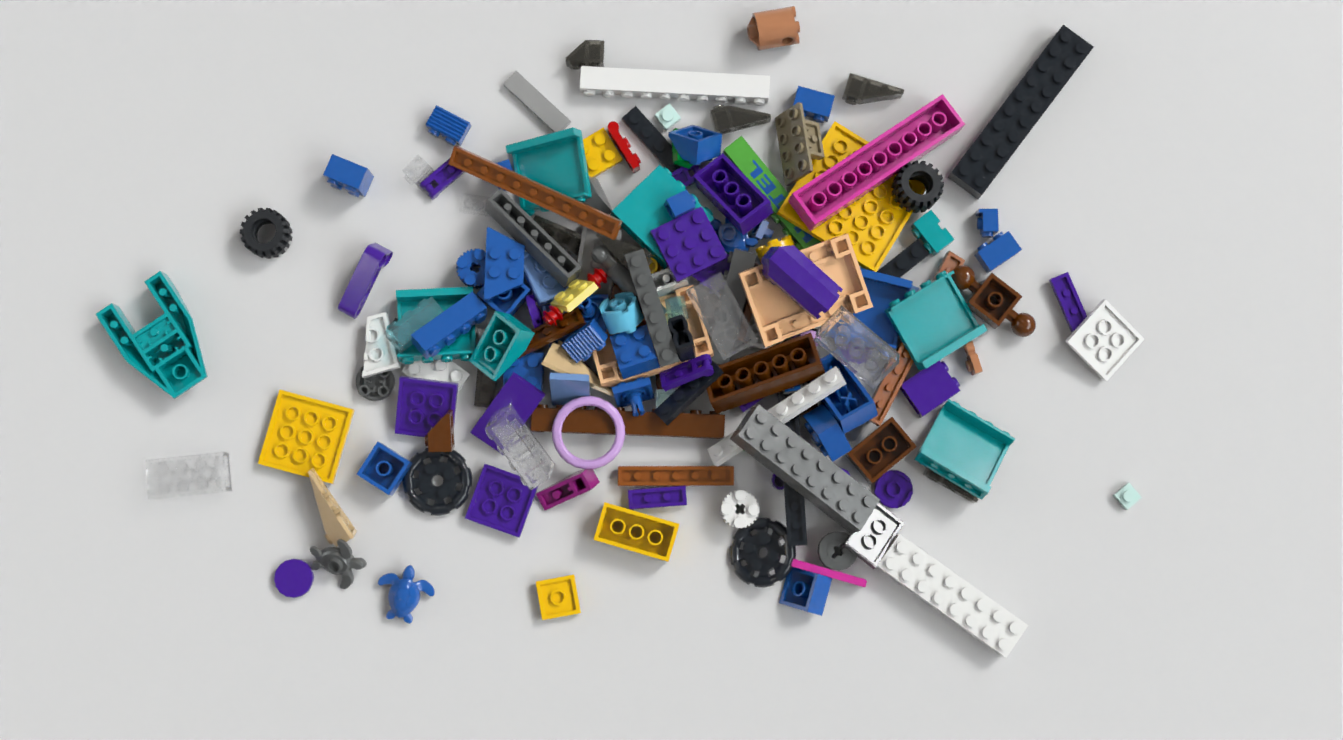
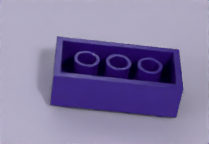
[693,153,773,235]

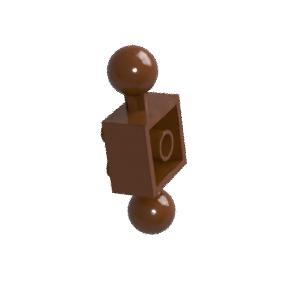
[951,265,1036,337]

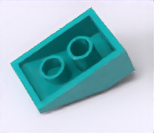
[469,311,535,381]

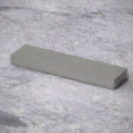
[503,71,571,132]

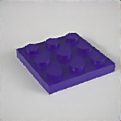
[650,206,728,283]
[395,376,458,437]
[465,464,539,538]

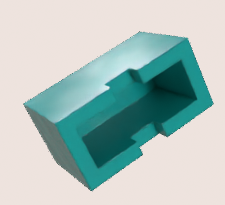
[911,210,955,256]

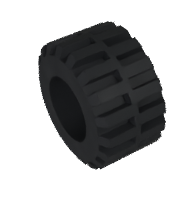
[891,160,944,213]
[240,208,293,259]

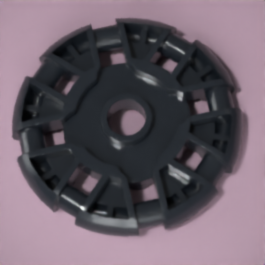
[403,448,472,516]
[729,518,796,588]

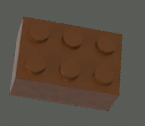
[845,417,917,484]

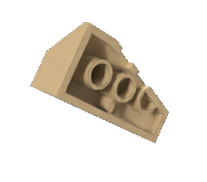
[541,340,614,397]
[308,468,357,547]

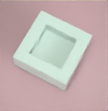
[655,103,681,131]
[655,389,675,408]
[1113,483,1142,510]

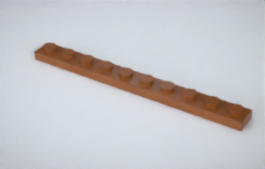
[448,146,623,240]
[869,251,965,426]

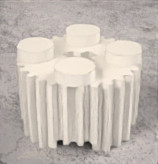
[720,490,760,529]

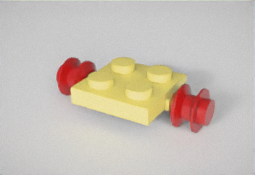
[543,268,607,327]

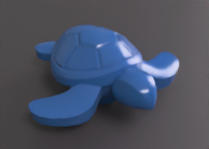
[711,218,758,253]
[378,565,435,624]

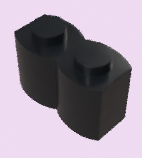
[668,315,696,362]

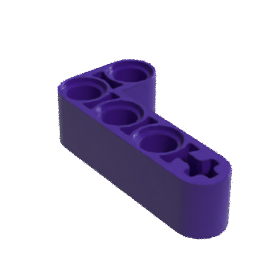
[338,243,393,319]

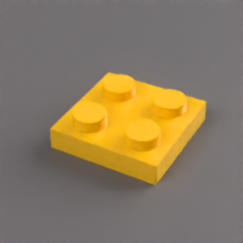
[583,127,623,178]
[536,575,581,620]

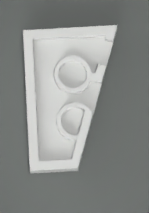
[362,312,401,378]

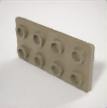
[775,102,825,186]

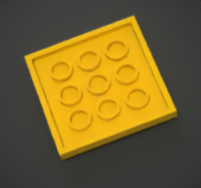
[258,390,355,484]

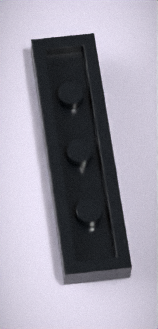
[622,106,682,173]
[654,361,724,426]

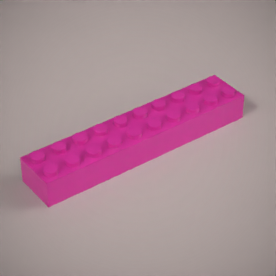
[788,94,965,231]

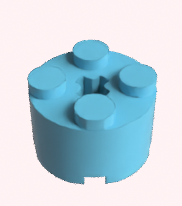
[599,292,644,334]

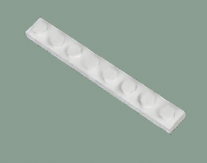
[707,366,847,467]

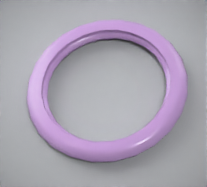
[552,396,625,469]

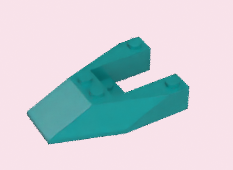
[96,271,208,399]

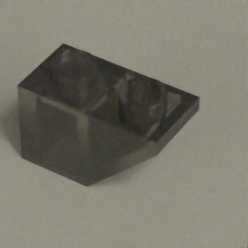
[566,40,605,70]

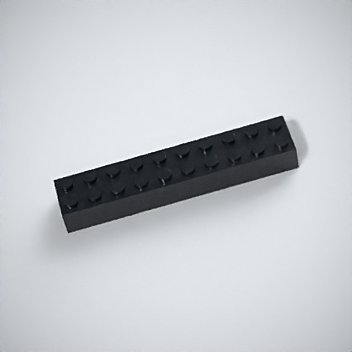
[948,25,1094,199]

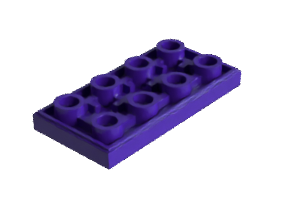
[470,372,545,454]

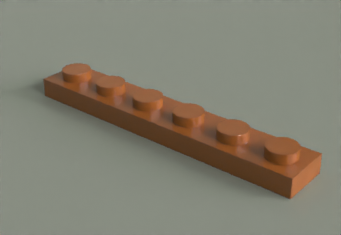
[618,466,734,486]

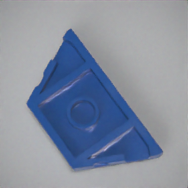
[484,227,525,301]

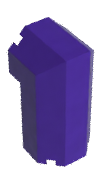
[761,245,843,319]

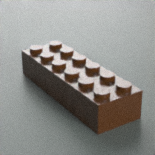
[707,333,825,414]

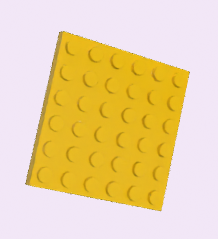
[777,121,926,272]

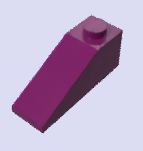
[536,469,600,510]

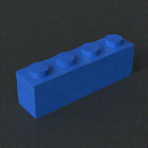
[411,291,487,359]

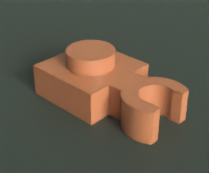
[963,341,983,375]

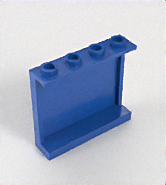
[820,268,913,352]

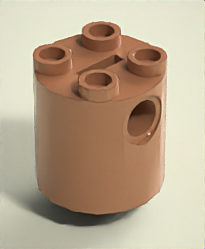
[747,6,800,51]

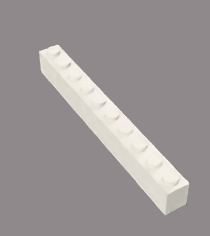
[580,66,770,105]

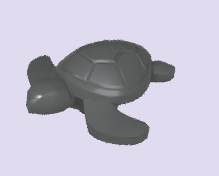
[310,539,367,589]

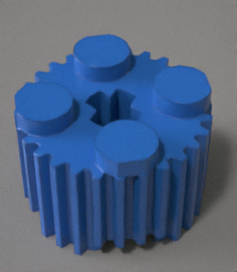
[456,248,486,289]

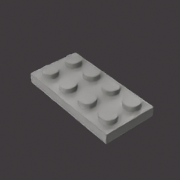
[577,226,622,300]

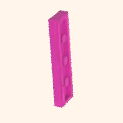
[791,559,867,587]

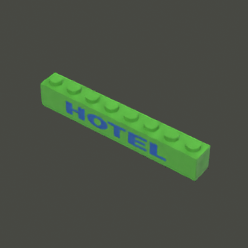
[723,136,821,250]

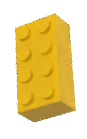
[594,502,679,562]

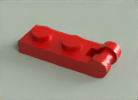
[608,121,641,173]

